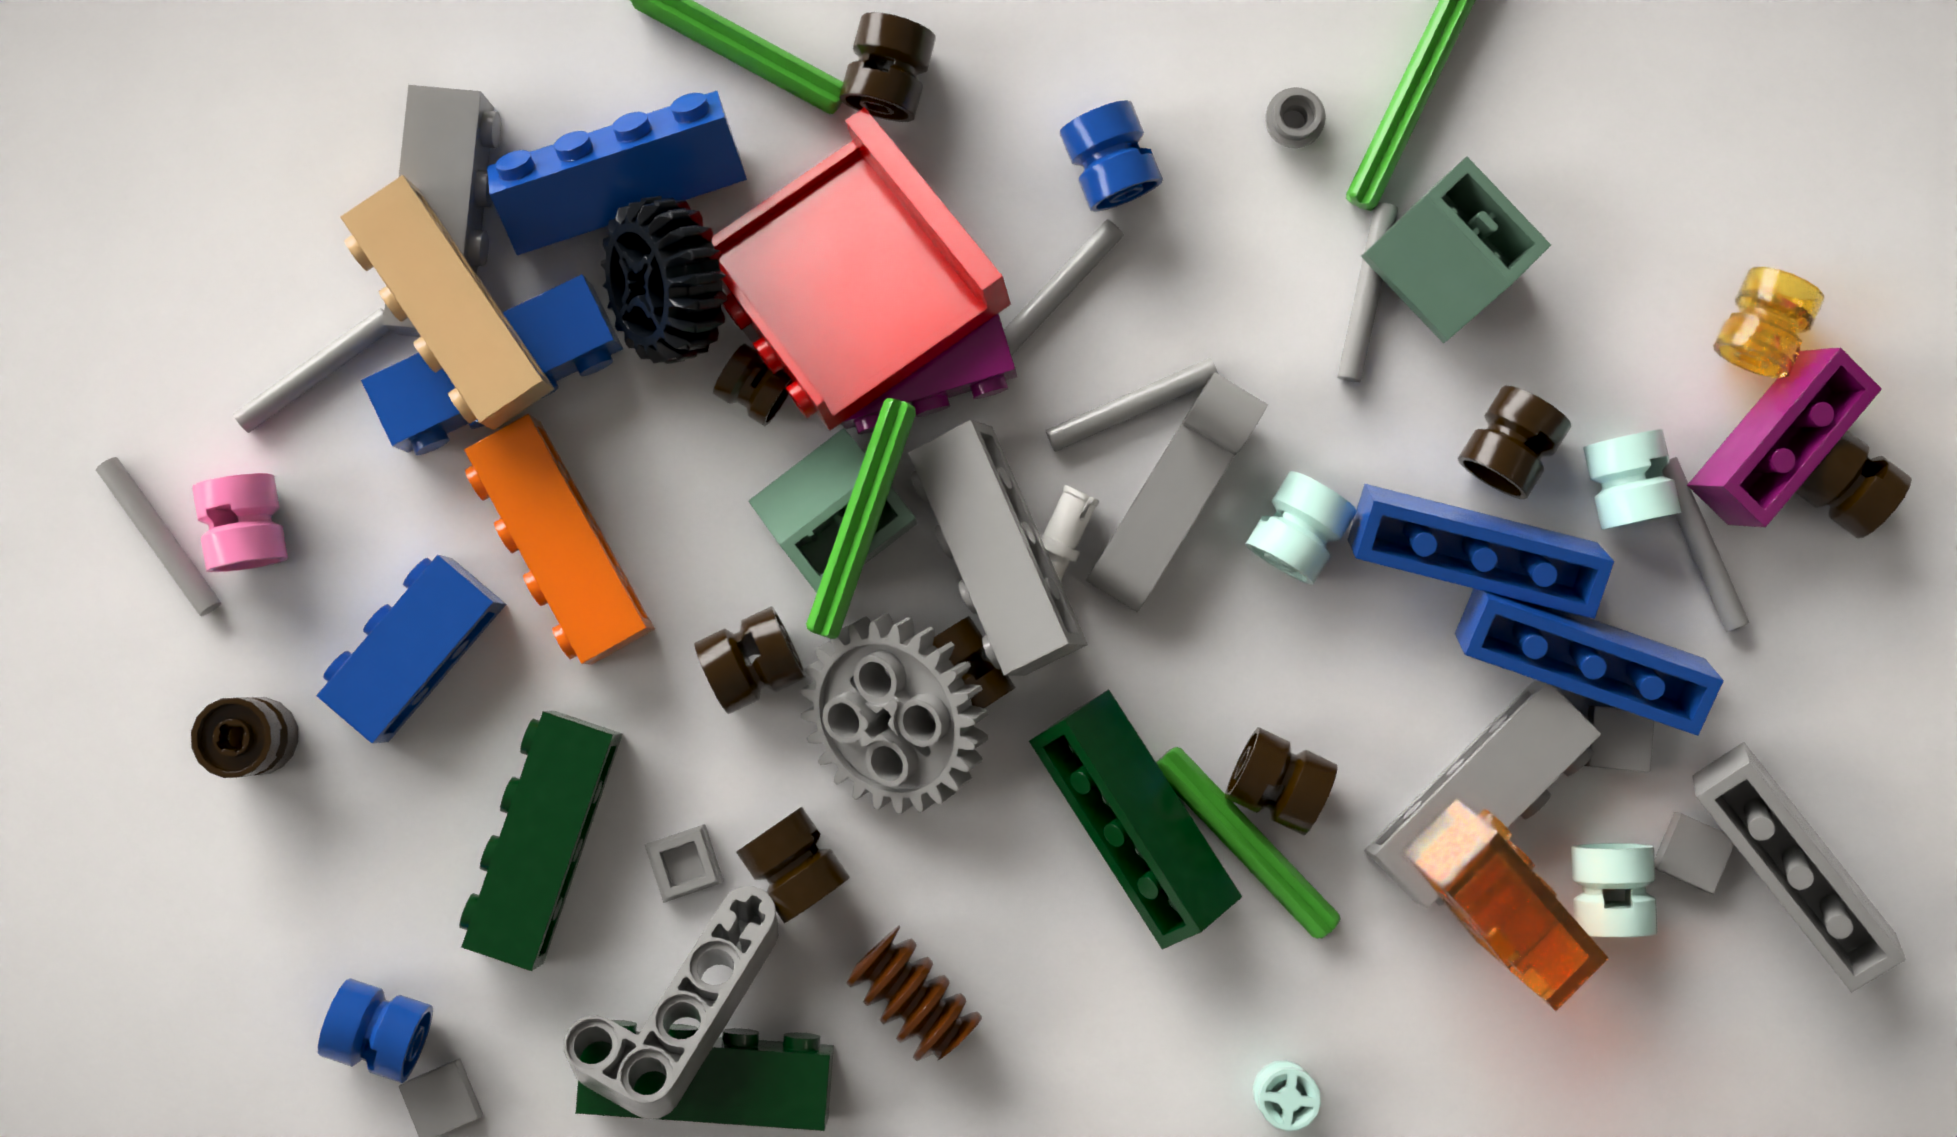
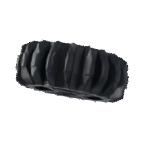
[600,196,728,364]

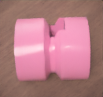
[192,473,288,572]

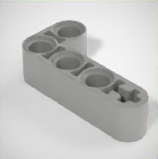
[1086,373,1268,612]
[564,886,779,1119]

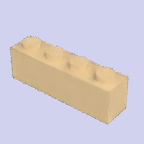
[340,175,555,430]

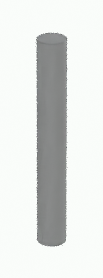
[1337,202,1398,382]
[1004,219,1124,356]
[233,308,391,433]
[1046,358,1218,452]
[96,457,221,616]
[1662,457,1749,632]

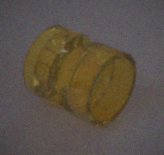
[1713,267,1825,378]

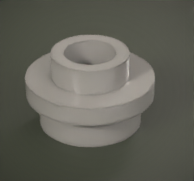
[1265,87,1326,148]

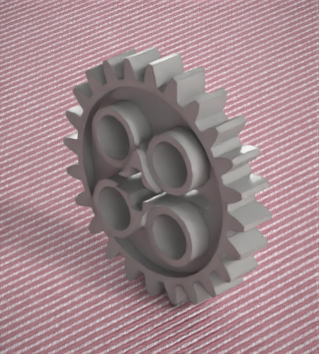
[800,614,988,814]

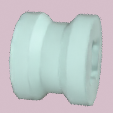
[1253,1060,1321,1131]

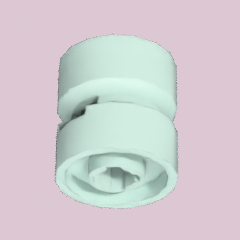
[1583,429,1682,530]
[1245,471,1357,585]
[1571,843,1657,937]

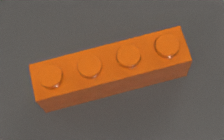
[464,414,655,665]

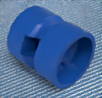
[1060,100,1163,212]
[318,978,433,1083]

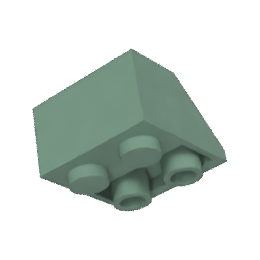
[1361,156,1551,343]
[748,428,918,593]

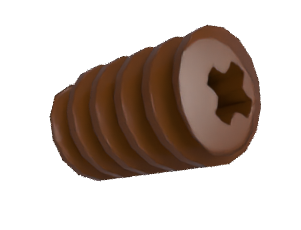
[847,925,982,1061]

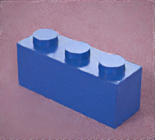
[316,554,507,744]

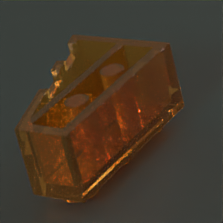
[1403,799,1609,1011]

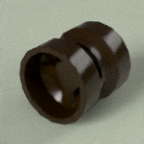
[713,343,793,426]

